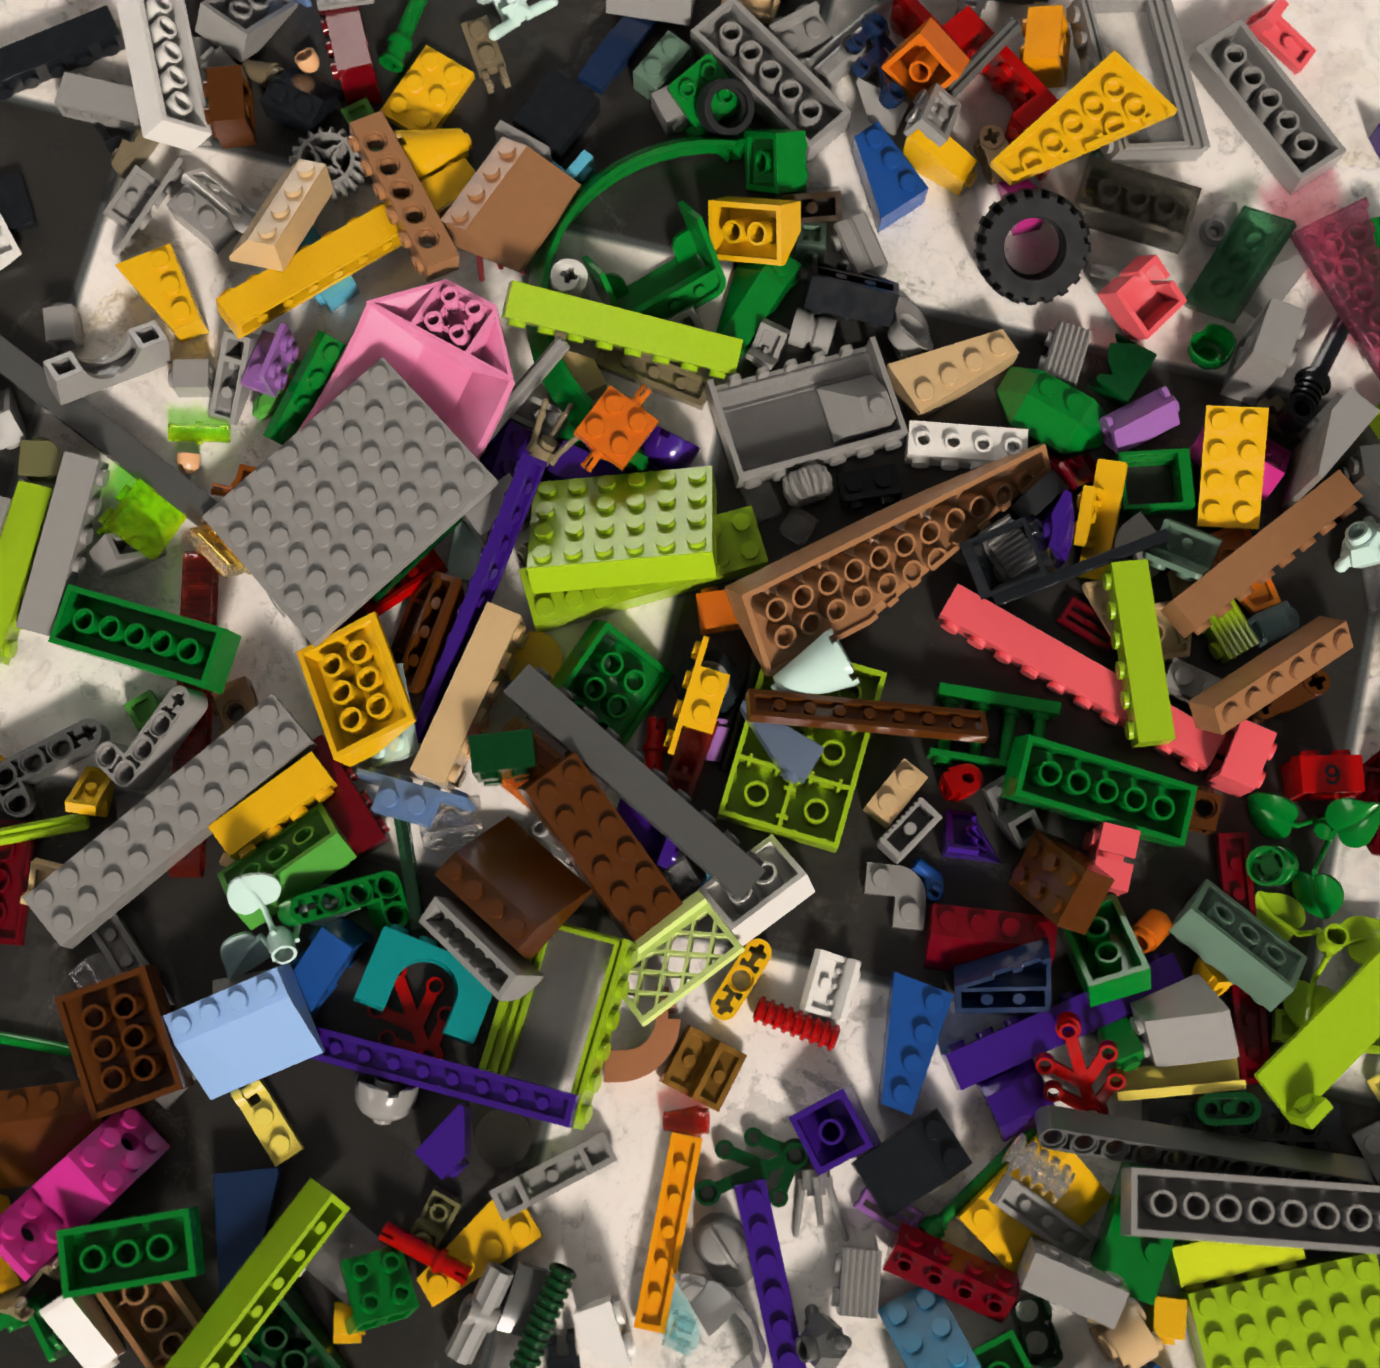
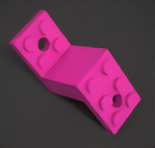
[0,1107,171,1282]

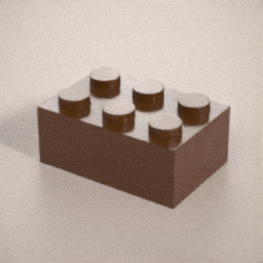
[1008,829,1115,935]

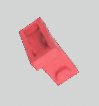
[1245,0,1316,75]

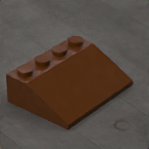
[434,816,593,961]
[54,964,195,1121]
[0,1080,112,1190]

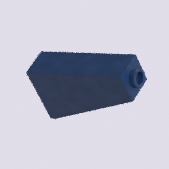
[213,1166,284,1294]

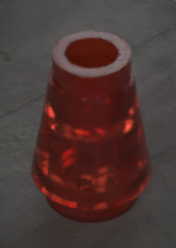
[663,1105,710,1137]

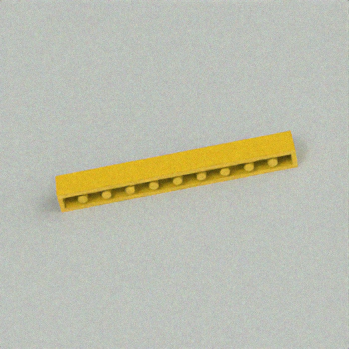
[216,157,476,340]

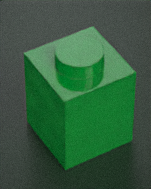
[1097,1017,1145,1072]

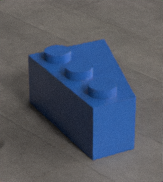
[851,121,928,233]

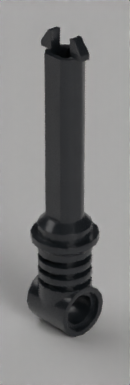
[1276,294,1362,434]

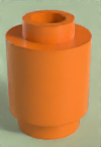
[1132,909,1172,953]

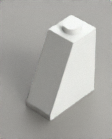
[39,1294,126,1368]

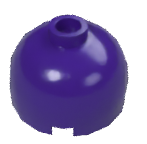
[640,425,701,471]

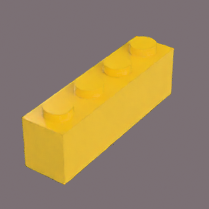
[208,751,338,860]

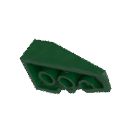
[243,1285,348,1368]

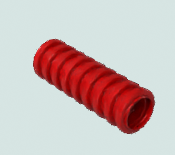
[752,996,841,1051]

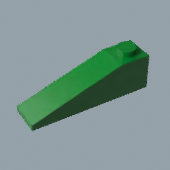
[716,256,802,362]

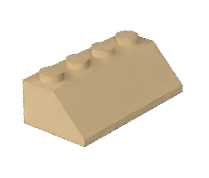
[229,159,334,272]

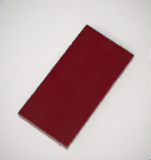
[0,819,38,946]

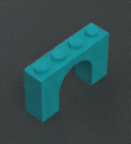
[353,924,493,1046]

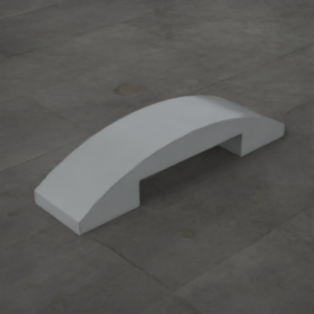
[489,1131,618,1221]

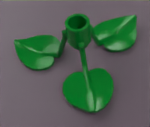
[1247,792,1380,919]

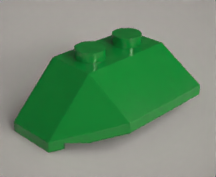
[996,366,1107,455]

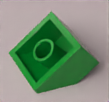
[744,129,808,194]

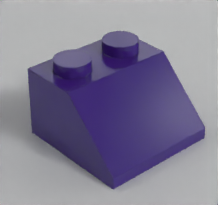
[788,1085,881,1176]
[414,1103,471,1180]

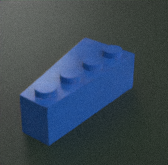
[878,972,954,1115]

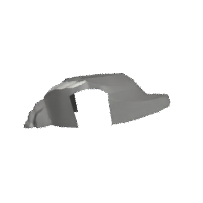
[672,1273,767,1368]

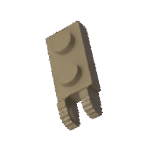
[460,15,511,94]

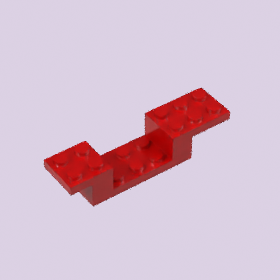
[889,0,1058,182]

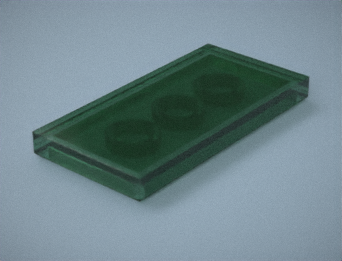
[1184,205,1297,324]

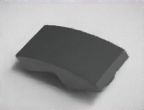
[496,1261,548,1337]

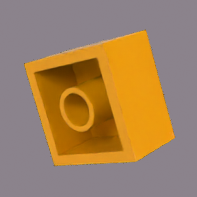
[1019,5,1071,88]

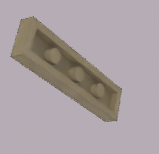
[595,346,710,410]

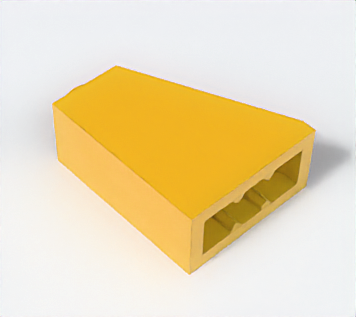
[903,129,978,196]

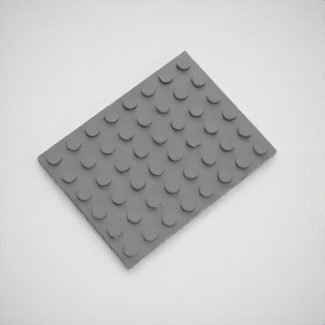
[202,357,500,647]

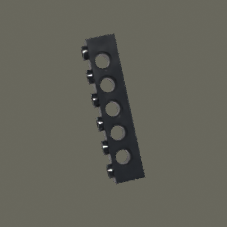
[1142,1099,1341,1149]

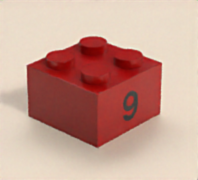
[1281,750,1365,801]

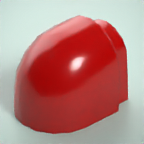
[939,763,983,802]

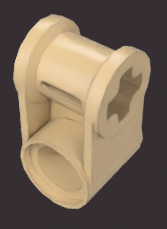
[973,124,1009,185]

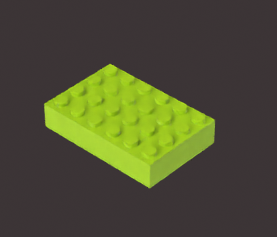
[526,466,717,594]
[717,662,887,853]
[1178,1252,1380,1368]

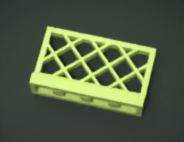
[598,890,745,1027]

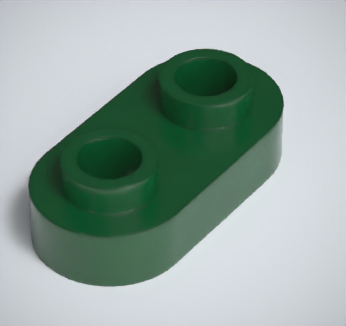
[1194,1092,1261,1126]

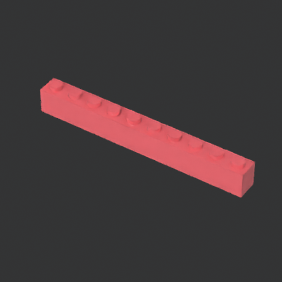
[936,584,1226,772]

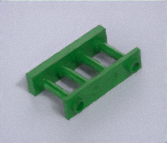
[926,682,1061,772]

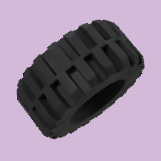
[973,188,1091,305]

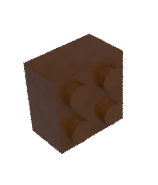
[202,65,257,149]

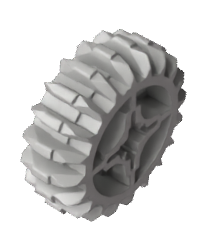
[289,126,365,204]

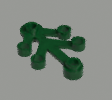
[695,1127,810,1207]

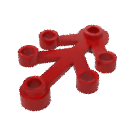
[367,967,452,1059]
[1035,1011,1126,1115]

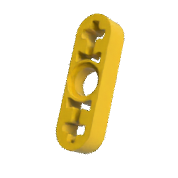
[710,938,772,1021]

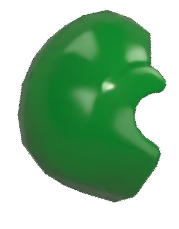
[1187,323,1236,370]

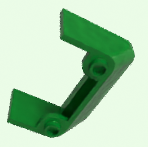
[582,201,726,320]

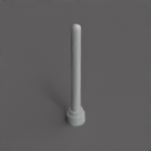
[799,0,893,74]

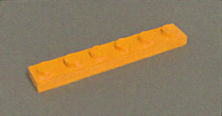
[634,1132,703,1334]

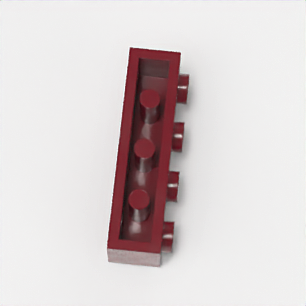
[883,1222,1020,1324]

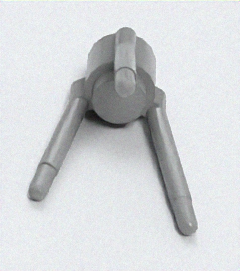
[793,1169,849,1241]

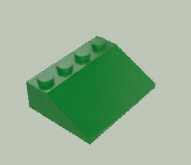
[525,619,674,747]

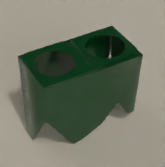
[1085,334,1157,408]
[1010,1294,1063,1368]

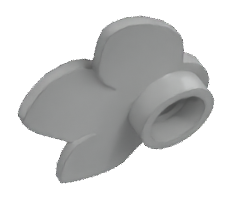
[1199,202,1256,259]

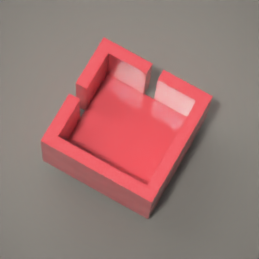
[1097,254,1187,340]
[1204,719,1277,798]
[1082,822,1141,897]

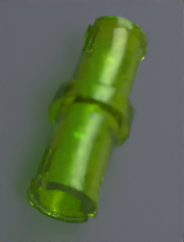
[168,421,231,445]

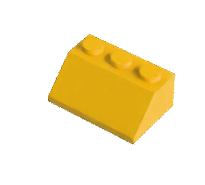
[708,196,801,266]

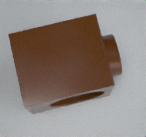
[1188,786,1223,835]

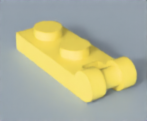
[230,1079,305,1167]

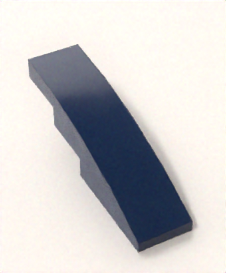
[577,16,660,95]

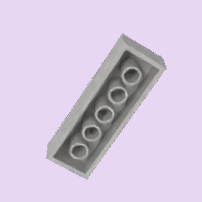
[690,0,852,164]
[1188,18,1347,196]

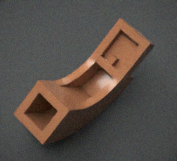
[604,986,681,1083]

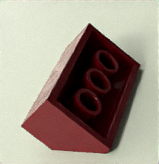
[923,903,1058,972]

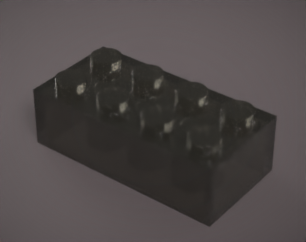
[1073,155,1202,254]

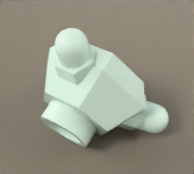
[1334,516,1380,573]

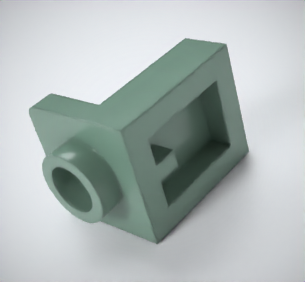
[795,222,827,267]

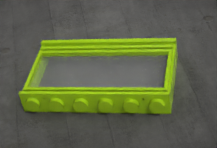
[479,923,638,1130]

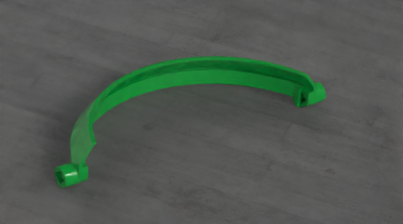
[526,121,751,448]

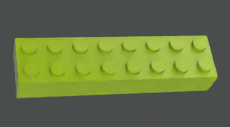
[519,505,769,632]

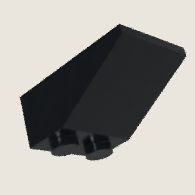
[851,1108,973,1219]

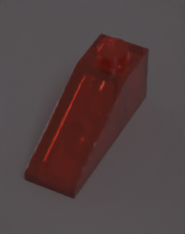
[666,721,719,798]

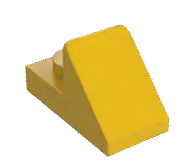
[65,766,115,817]

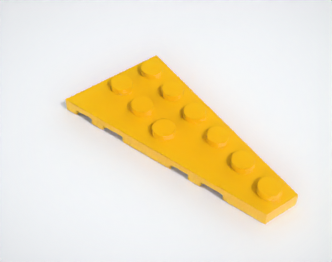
[990,50,1178,186]

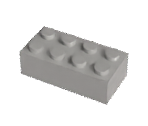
[1220,298,1307,406]

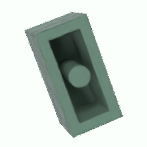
[633,30,691,101]

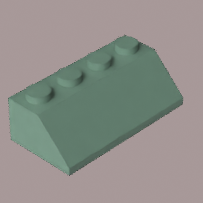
[1169,878,1308,1012]

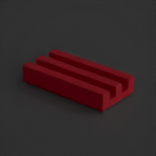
[1056,595,1112,653]

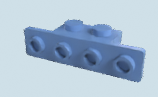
[355,767,476,828]

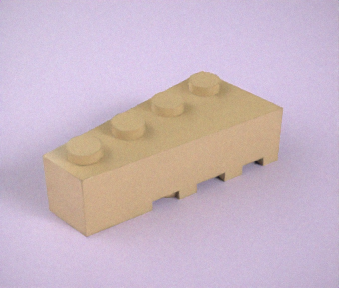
[886,329,1019,421]

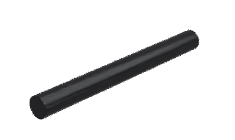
[718,655,761,773]

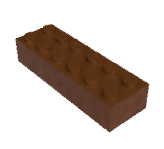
[517,751,683,942]

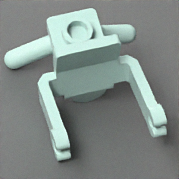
[476,0,558,41]

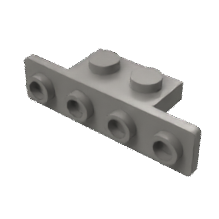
[102,157,184,257]

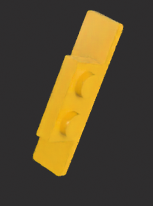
[1073,459,1128,580]
[664,635,730,756]

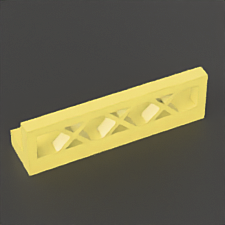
[1108,1058,1247,1101]

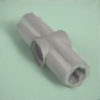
[813,25,890,89]
[445,1262,514,1365]

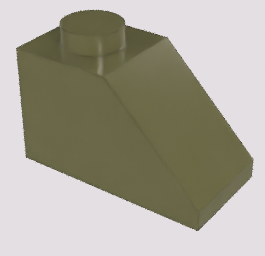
[18,437,63,484]

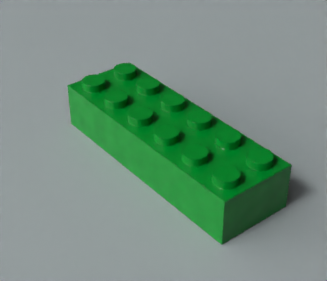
[48,584,242,695]
[1000,734,1198,847]

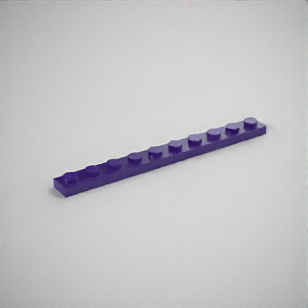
[414,453,547,744]
[310,1025,580,1128]

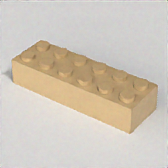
[410,601,529,792]

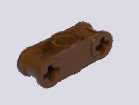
[1246,669,1331,724]

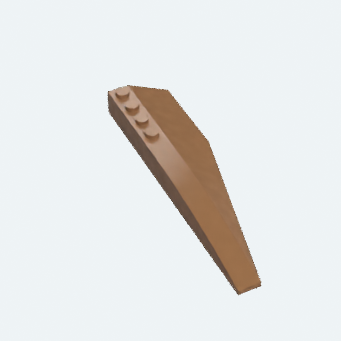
[725,443,1052,677]

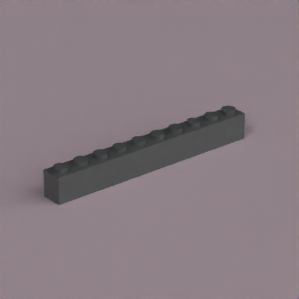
[503,664,766,901]

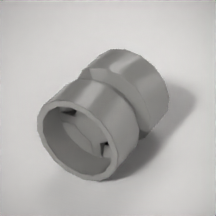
[788,308,837,355]

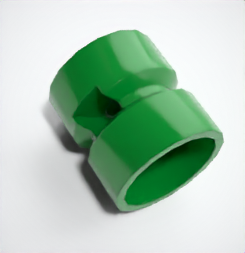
[1246,845,1299,886]

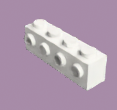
[904,420,1028,471]

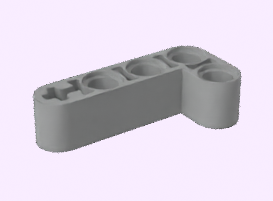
[95,685,208,791]

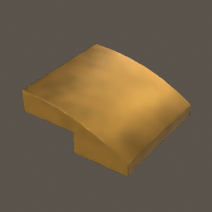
[659,1024,747,1112]

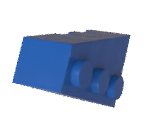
[292,916,374,1019]

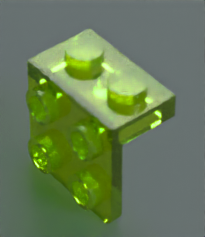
[96,478,186,560]

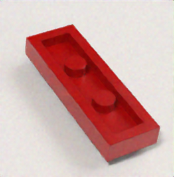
[363,549,448,616]

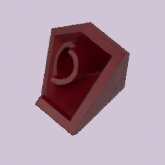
[1048,453,1097,498]

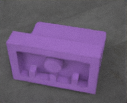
[240,322,299,398]

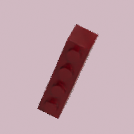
[312,734,390,860]

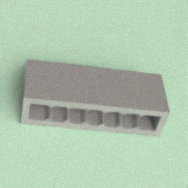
[418,896,544,1001]

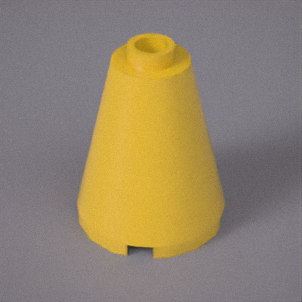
[393,128,472,180]

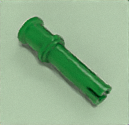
[378,0,429,73]

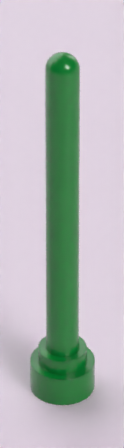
[918,1127,1036,1239]

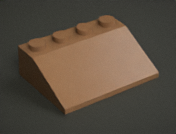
[441,136,582,273]

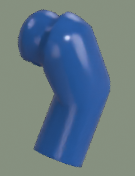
[911,857,944,902]

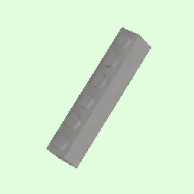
[16,451,110,636]

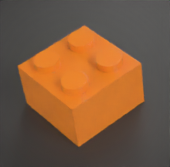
[881,17,970,102]

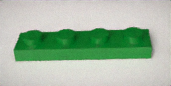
[263,330,346,445]

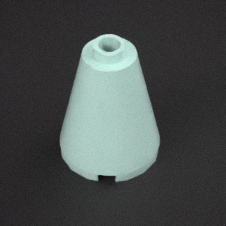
[770,628,861,695]

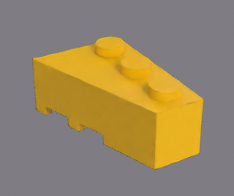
[115,243,209,343]

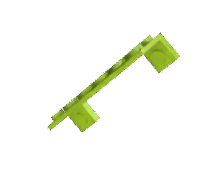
[1254,949,1380,1129]

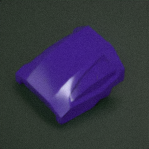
[1042,489,1075,569]
[976,1059,1055,1142]

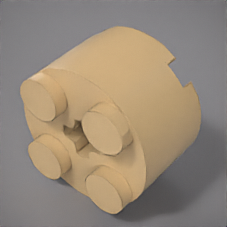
[1087,1301,1164,1368]

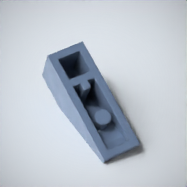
[740,700,824,784]

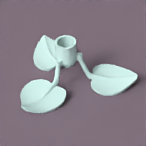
[220,872,361,980]

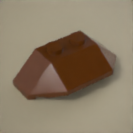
[390,571,465,694]

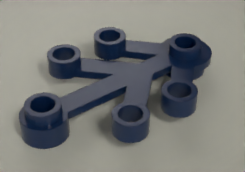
[846,12,905,109]

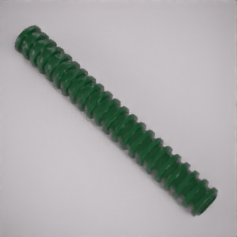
[509,1262,577,1368]

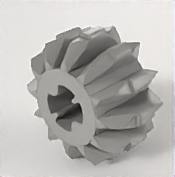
[782,464,834,507]

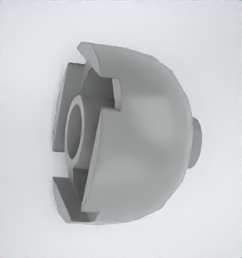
[355,1072,419,1125]

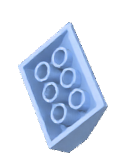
[163,963,325,1100]

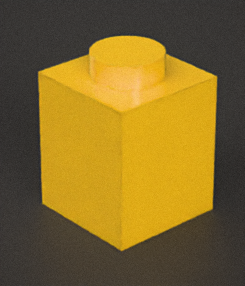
[1146,1294,1187,1345]

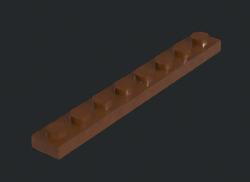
[745,688,989,743]

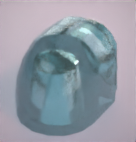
[661,1306,700,1356]

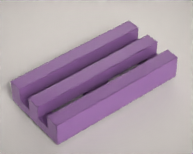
[853,1186,925,1233]

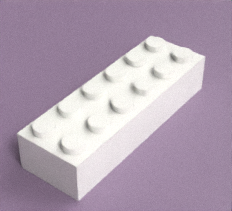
[116,0,212,152]

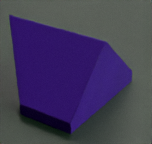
[941,809,1002,864]

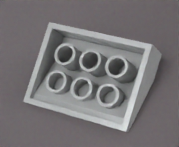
[1281,388,1380,512]

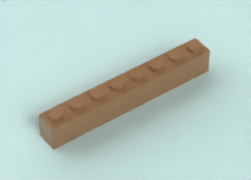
[1161,469,1363,639]

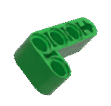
[277,871,410,932]

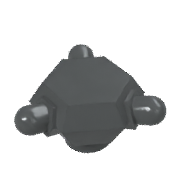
[795,1304,852,1368]

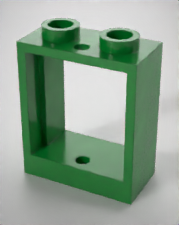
[1113,448,1196,518]

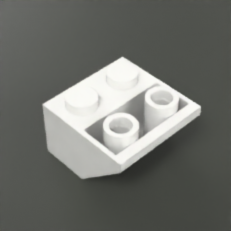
[573,1295,637,1368]

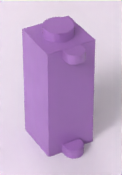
[1098,386,1180,454]

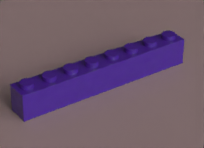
[941,950,1185,1090]

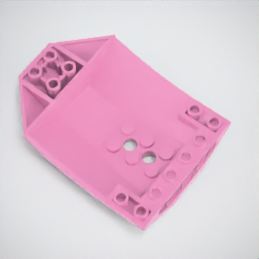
[296,279,515,460]

